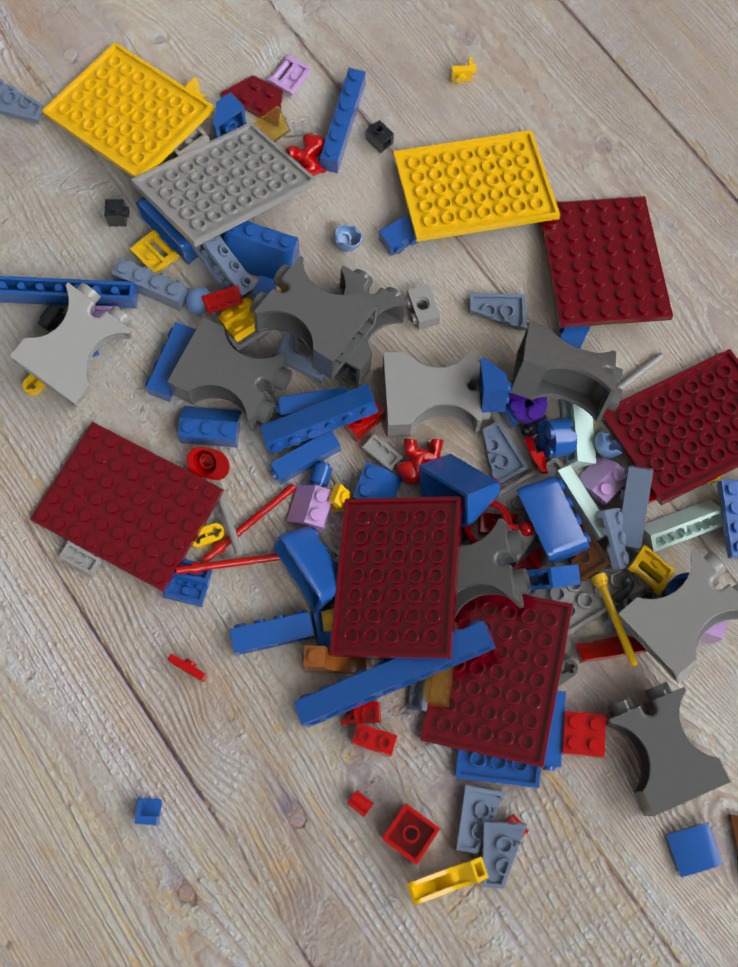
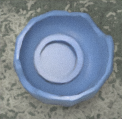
[333,224,363,252]
[185,287,211,316]
[594,431,623,459]

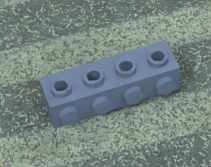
[189,235,256,298]
[111,258,188,311]
[620,465,654,549]

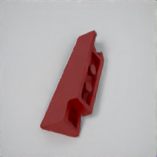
[575,635,648,664]

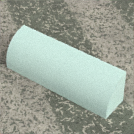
[561,399,596,467]
[555,466,606,541]
[643,499,723,552]

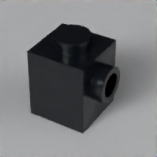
[366,120,394,154]
[104,199,130,227]

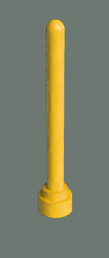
[590,573,638,666]

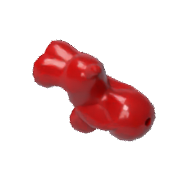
[286,133,327,177]
[396,438,444,484]

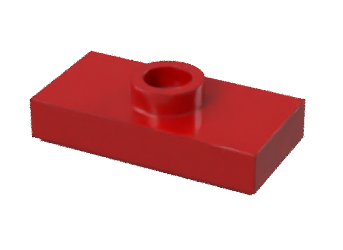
[202,284,244,314]
[168,653,208,682]

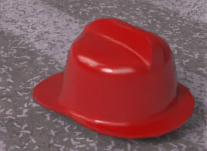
[186,447,230,480]

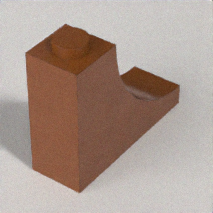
[303,645,366,674]

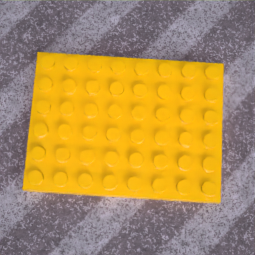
[41,42,215,178]
[393,130,560,242]

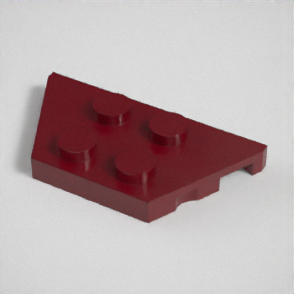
[221,75,283,128]

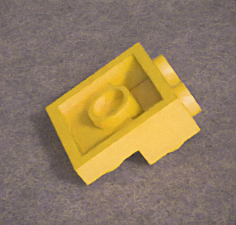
[217,297,255,342]

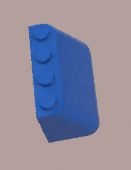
[136,197,199,265]
[223,221,300,279]
[419,454,500,527]
[516,476,591,565]
[273,526,338,613]

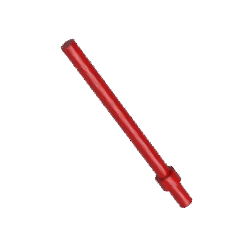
[202,483,296,563]
[176,553,281,574]

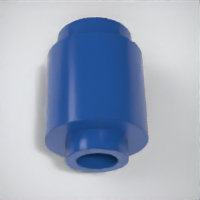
[309,461,333,488]

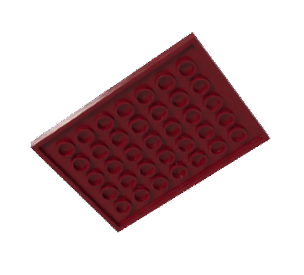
[540,196,673,328]
[602,349,738,506]
[30,422,224,593]
[329,496,462,659]
[420,594,573,768]

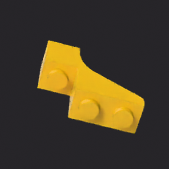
[406,856,489,905]

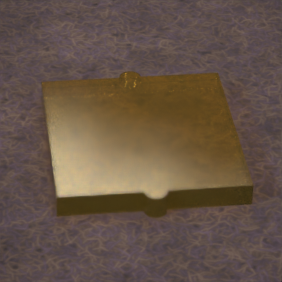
[253,106,291,142]

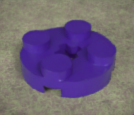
[508,393,548,424]

